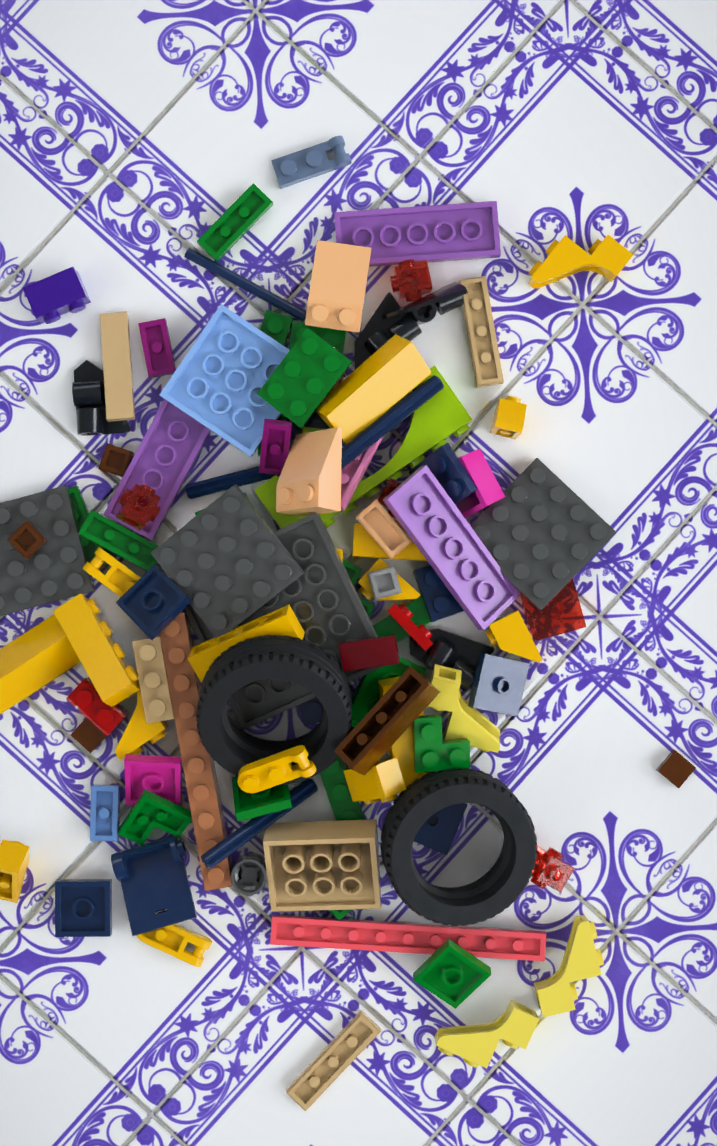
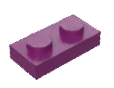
[138,318,176,378]
[259,419,292,475]

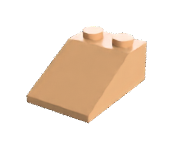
[305,240,372,333]
[276,427,342,517]

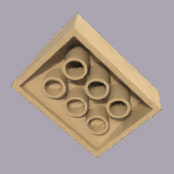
[263,819,381,912]

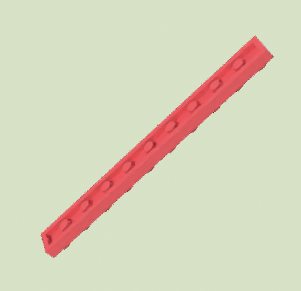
[270,914,546,961]

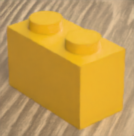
[343,757,406,805]

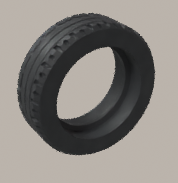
[196,635,352,786]
[380,768,537,926]

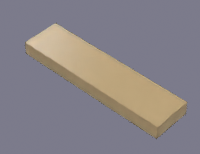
[458,276,504,388]
[100,311,135,422]
[286,1010,381,1111]

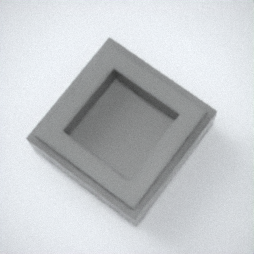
[368,566,402,600]

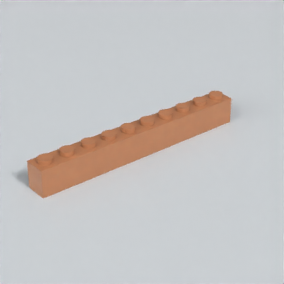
[159,612,233,891]

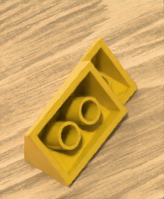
[315,334,431,445]
[0,614,81,715]

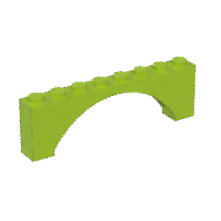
[254,365,472,529]

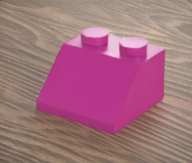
[456,449,505,518]

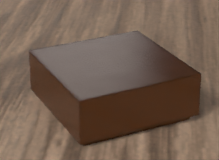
[98,443,134,477]
[7,520,48,560]
[71,718,107,753]
[656,749,696,789]

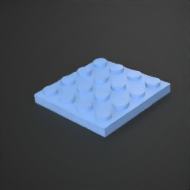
[159,304,290,458]

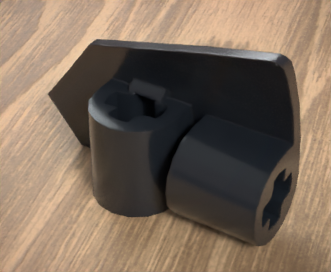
[386,282,468,324]
[354,292,422,369]
[72,360,131,436]
[409,628,495,692]

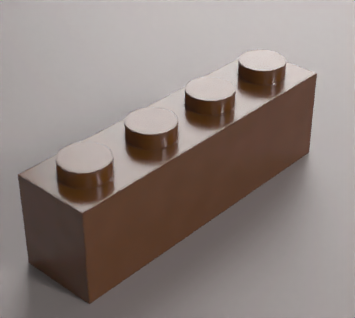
[334,666,440,776]

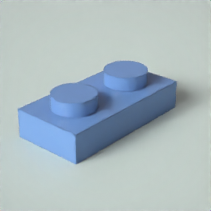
[90,784,120,841]

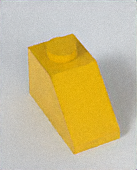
[489,396,527,440]
[358,558,420,601]
[485,610,542,662]
[0,839,29,903]

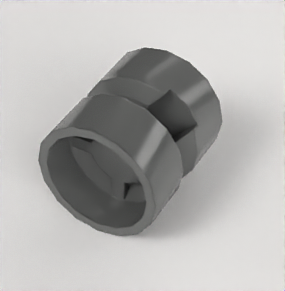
[231,852,267,895]

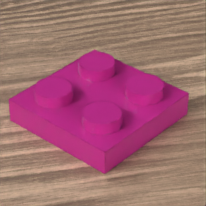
[124,754,182,806]

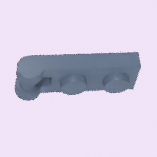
[271,135,352,189]

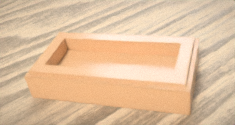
[355,499,412,559]

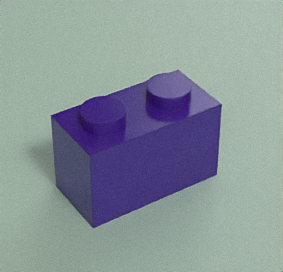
[23,267,91,324]

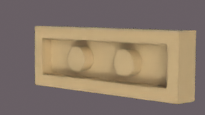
[132,637,174,724]

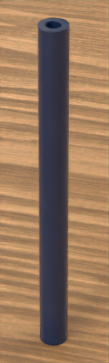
[184,248,306,322]

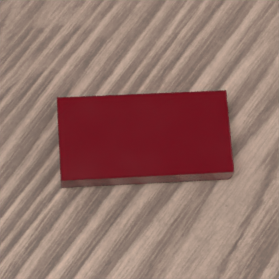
[339,635,400,671]

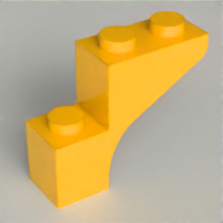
[528,235,633,289]
[115,668,169,760]

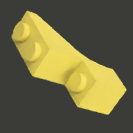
[428,664,500,753]
[534,915,604,1017]
[435,1000,539,1069]

